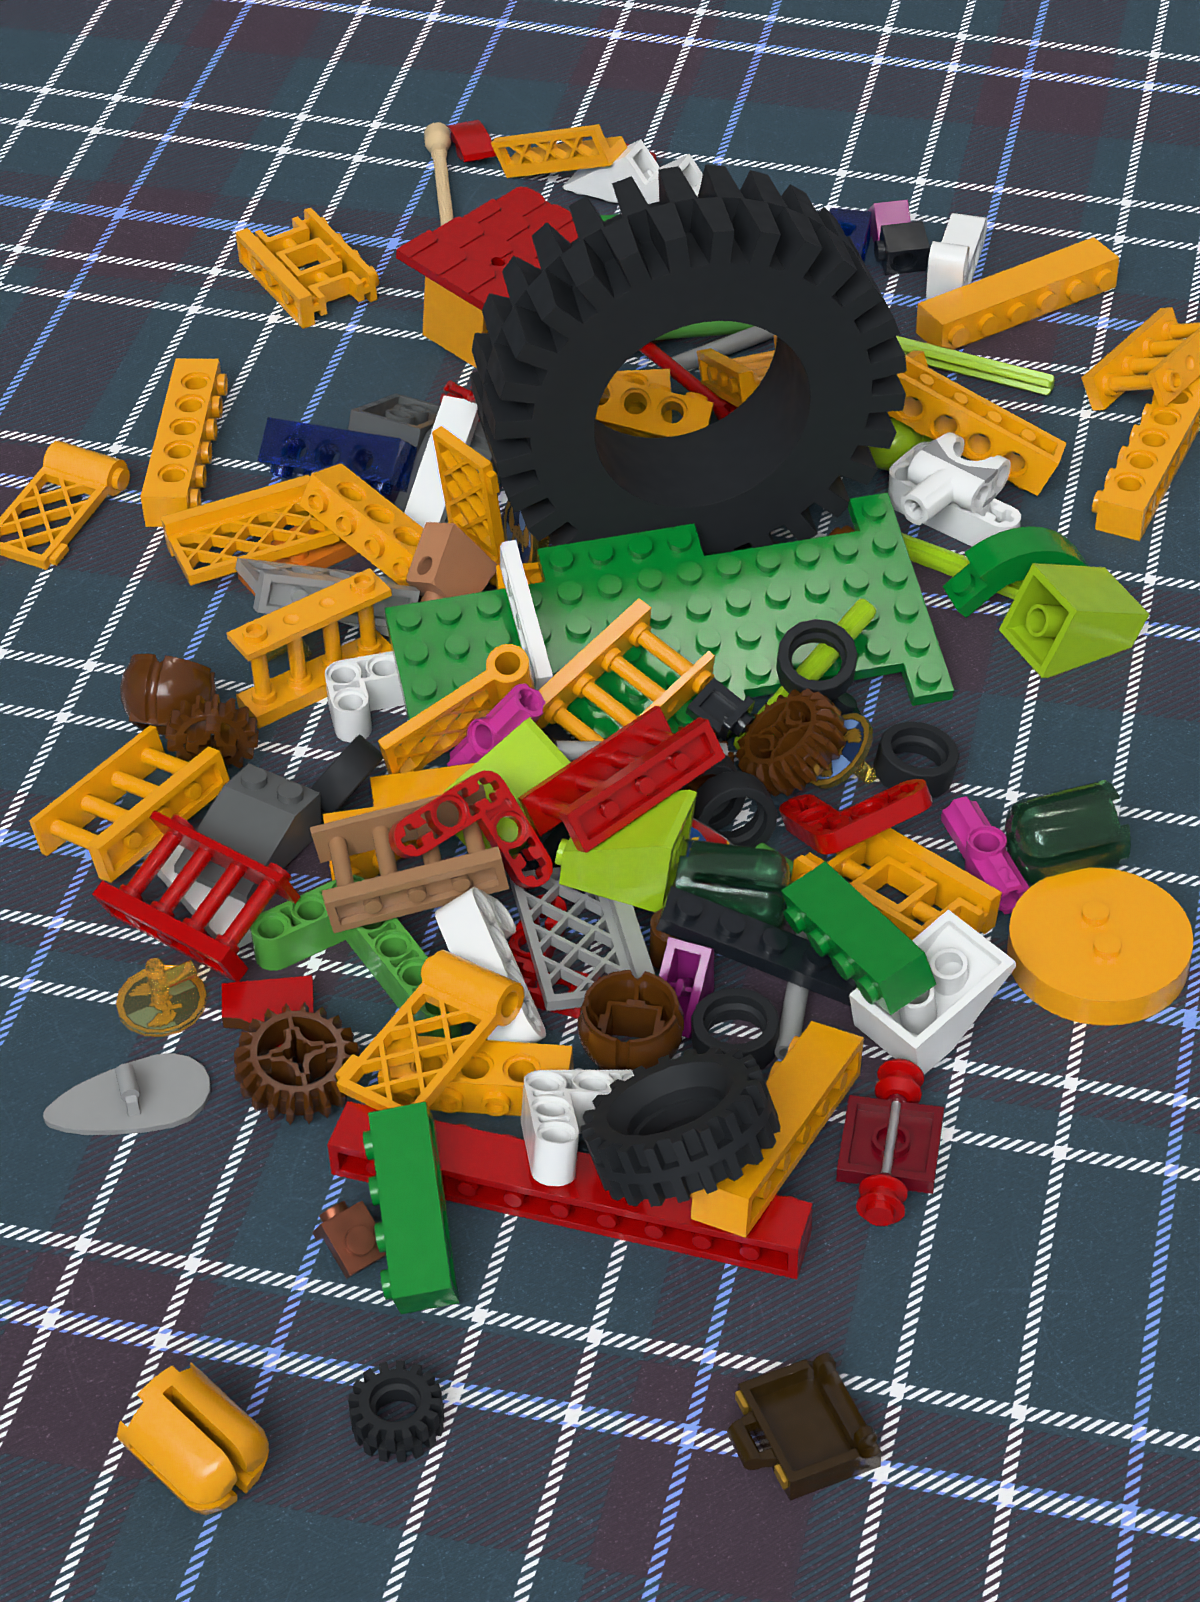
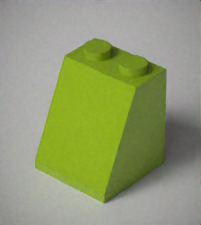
[999,563,1150,678]
[443,717,571,857]
[555,790,697,913]

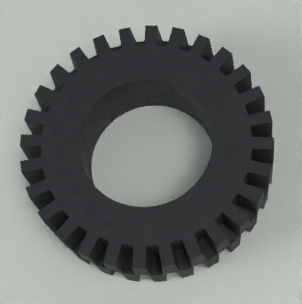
[471,165,907,556]

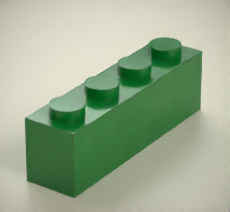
[781,861,937,1015]
[363,1102,460,1314]

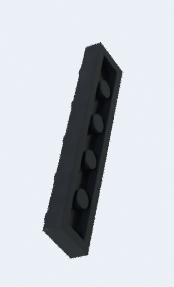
[656,886,857,1006]

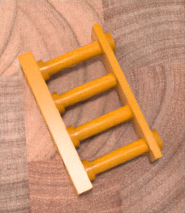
[1081,307,1200,411]
[697,335,777,407]
[227,568,392,729]
[535,598,715,741]
[29,725,230,883]

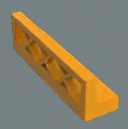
[491,124,627,178]

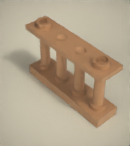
[310,784,509,933]

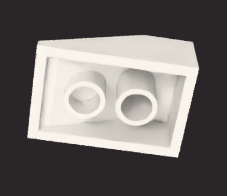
[849,909,1016,1075]

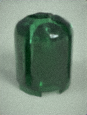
[1005,780,1131,884]
[675,839,791,928]

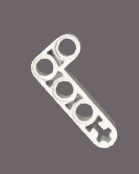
[926,213,987,300]
[888,442,1021,546]
[325,651,405,743]
[435,887,546,1043]

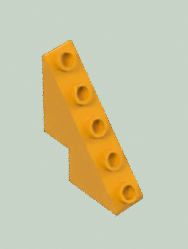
[323,763,475,881]

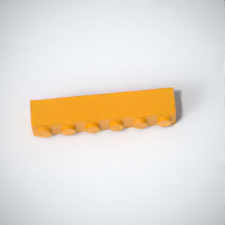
[916,237,1119,350]
[690,1021,864,1238]

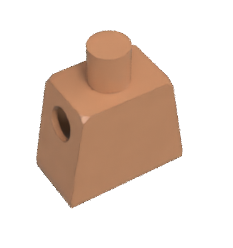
[406,522,497,602]

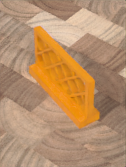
[161,474,340,586]

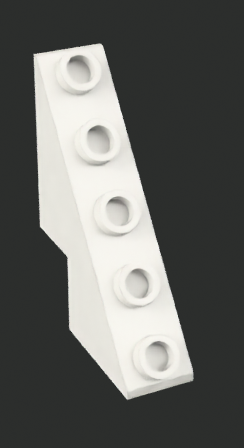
[563,139,703,204]

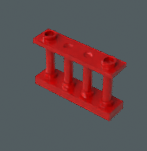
[518,705,726,853]
[92,810,300,982]

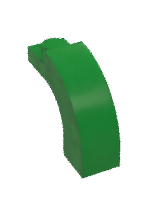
[942,526,1089,618]

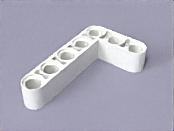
[521,1070,634,1186]

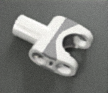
[900,432,1011,525]

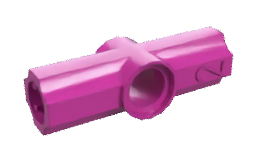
[447,683,546,766]
[941,796,1029,915]

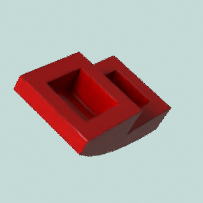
[447,120,496,162]

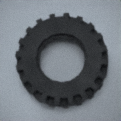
[581,1047,781,1207]

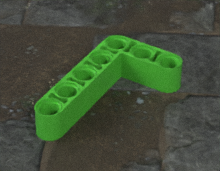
[250,875,462,1038]

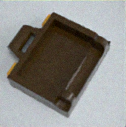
[727,1353,882,1501]

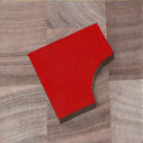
[222,975,315,1056]

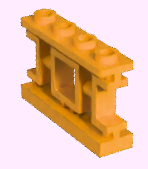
[235,207,379,329]
[791,828,1002,940]

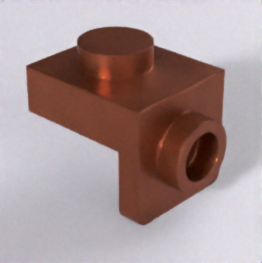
[312,1200,386,1279]

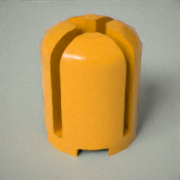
[117,1362,269,1515]

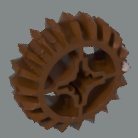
[735,688,847,797]
[234,1002,360,1125]

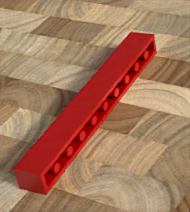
[327,1101,813,1279]

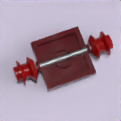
[836,1059,944,1226]

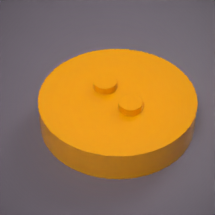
[1007,867,1193,1026]

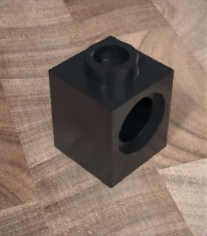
[874,221,930,276]

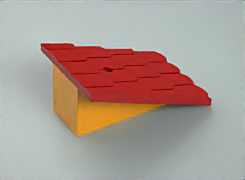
[396,186,578,368]

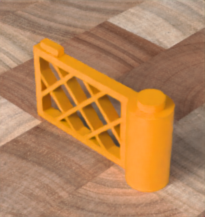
[432,426,505,586]
[0,440,130,570]
[378,644,535,774]
[335,950,524,1111]

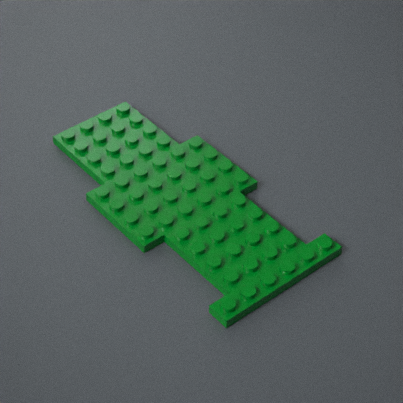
[384,493,954,748]

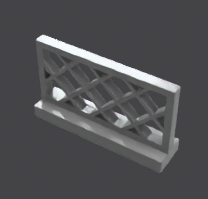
[235,558,420,627]
[510,867,655,1011]

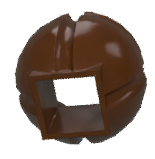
[120,654,216,736]
[578,970,684,1070]

